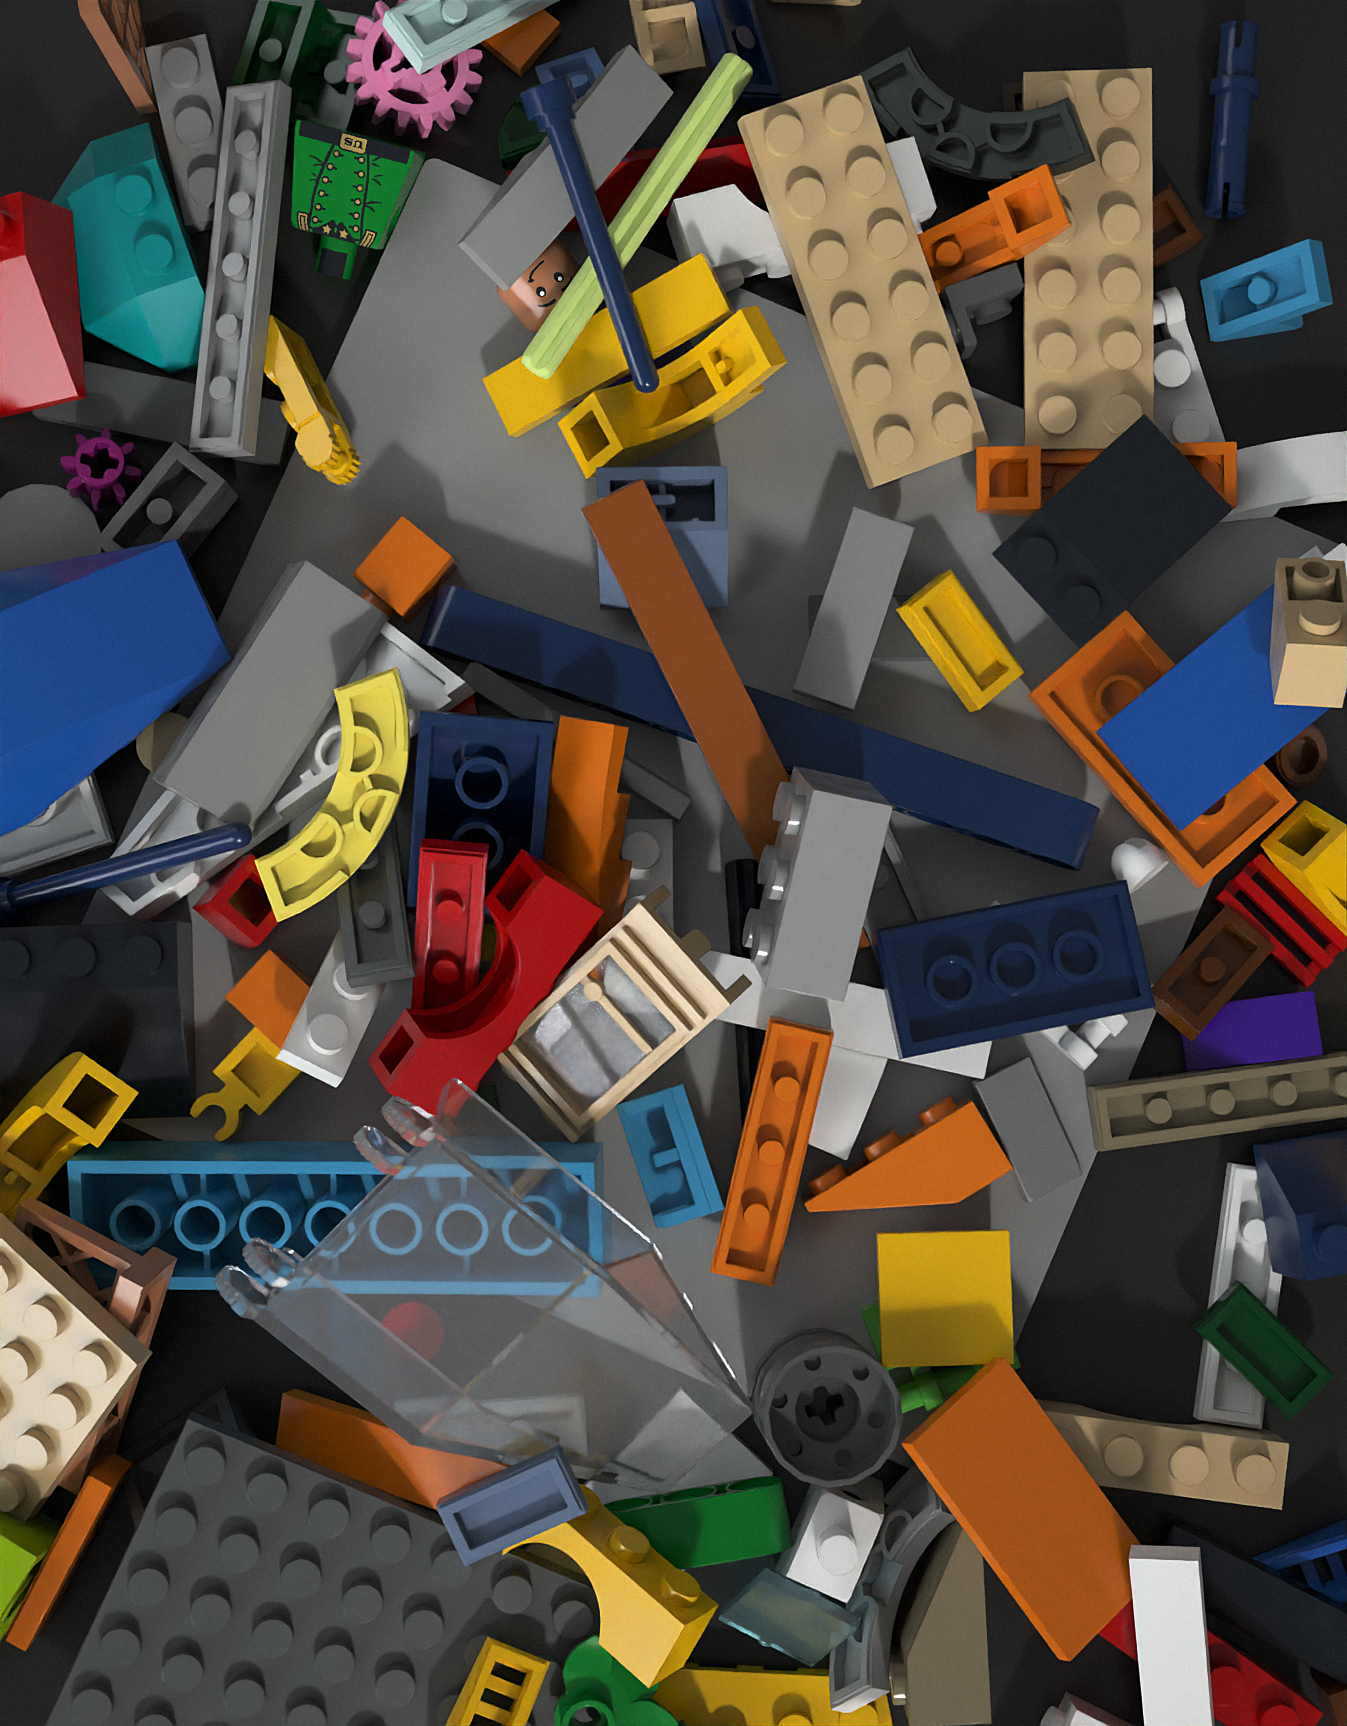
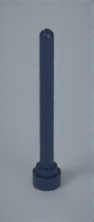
[520,76,659,393]
[0,822,252,927]

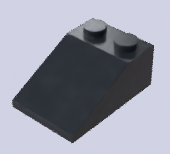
[992,414,1234,649]

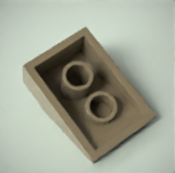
[889,1519,992,1726]

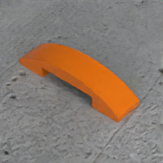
[917,163,1072,298]
[976,442,1237,517]

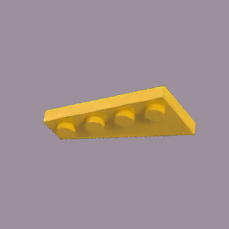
[652,1662,893,1726]

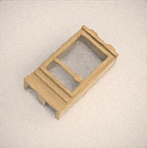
[497,884,752,1144]

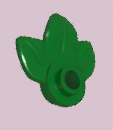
[553,1634,678,1726]

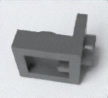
[939,262,1025,360]

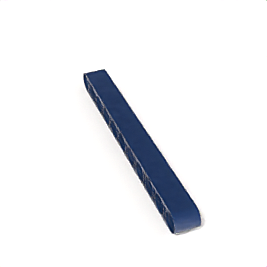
[418,583,1100,871]

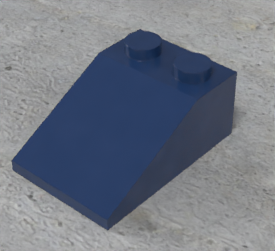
[407,709,554,914]

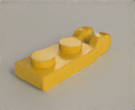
[264,315,361,485]

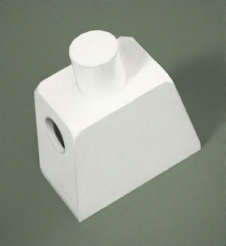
[775,1475,885,1603]

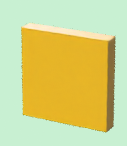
[876,1229,1014,1367]

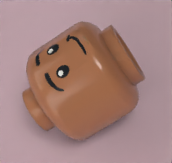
[497,239,581,333]

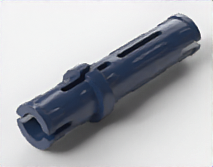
[1204,20,1260,219]

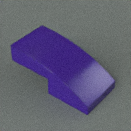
[1179,990,1323,1071]

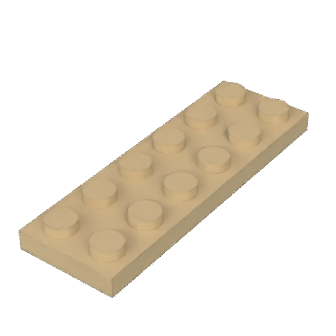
[1022,68,1154,451]
[737,75,990,490]

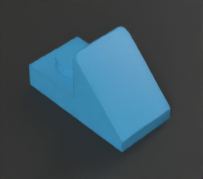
[1200,239,1333,342]

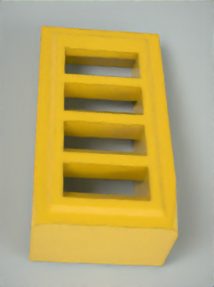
[445,1636,550,1726]

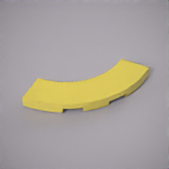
[254,667,410,923]

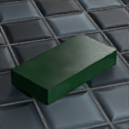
[1192,1280,1335,1421]

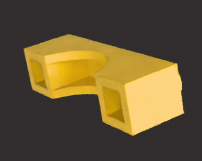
[492,1437,719,1688]

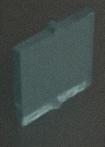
[718,1568,862,1667]

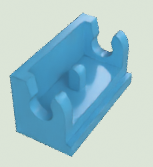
[616,1082,724,1229]

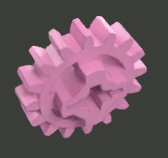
[345,0,483,138]

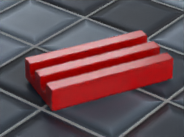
[1212,852,1347,988]

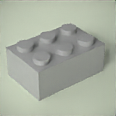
[742,766,893,1002]

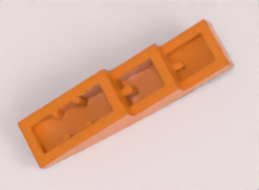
[545,715,633,983]

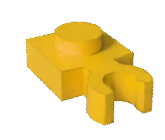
[190,1027,304,1142]

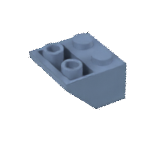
[597,466,728,610]

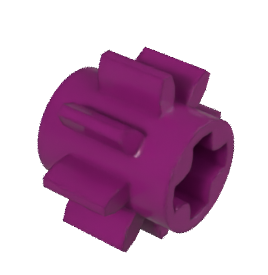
[60,428,143,512]

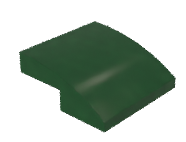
[231,0,383,134]

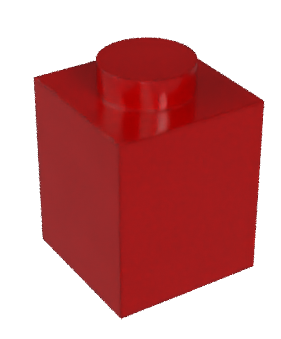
[192,853,279,950]

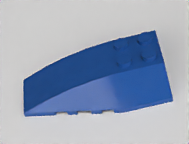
[0,539,233,837]

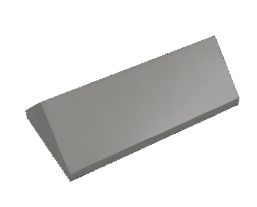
[151,560,389,832]

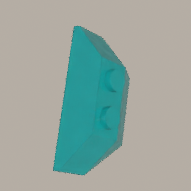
[51,122,206,376]

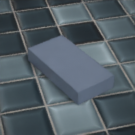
[436,1445,589,1567]

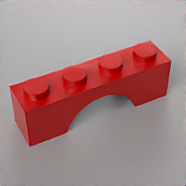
[367,849,605,1124]
[1098,1598,1324,1726]

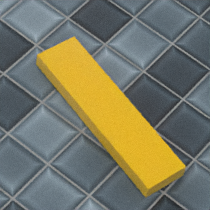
[482,252,735,438]

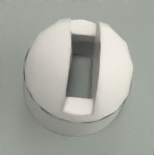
[1111,837,1169,893]

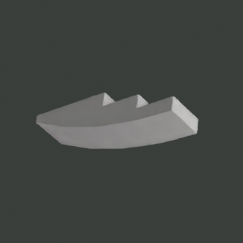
[457,44,674,291]

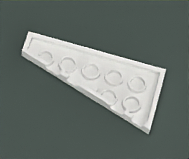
[100,621,476,922]

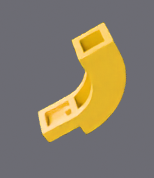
[558,305,787,479]
[1260,800,1347,937]
[0,1052,139,1223]

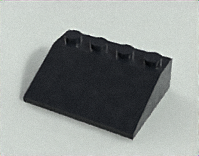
[0,921,196,1123]

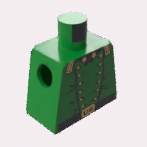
[291,120,426,280]

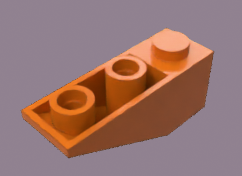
[801,1095,1014,1212]

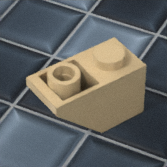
[1269,557,1347,708]

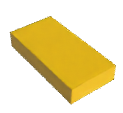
[896,569,1024,712]

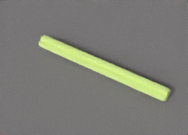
[521,53,753,379]

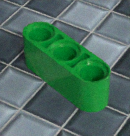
[603,1476,793,1570]

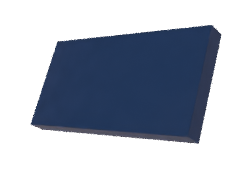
[871,880,1156,1060]

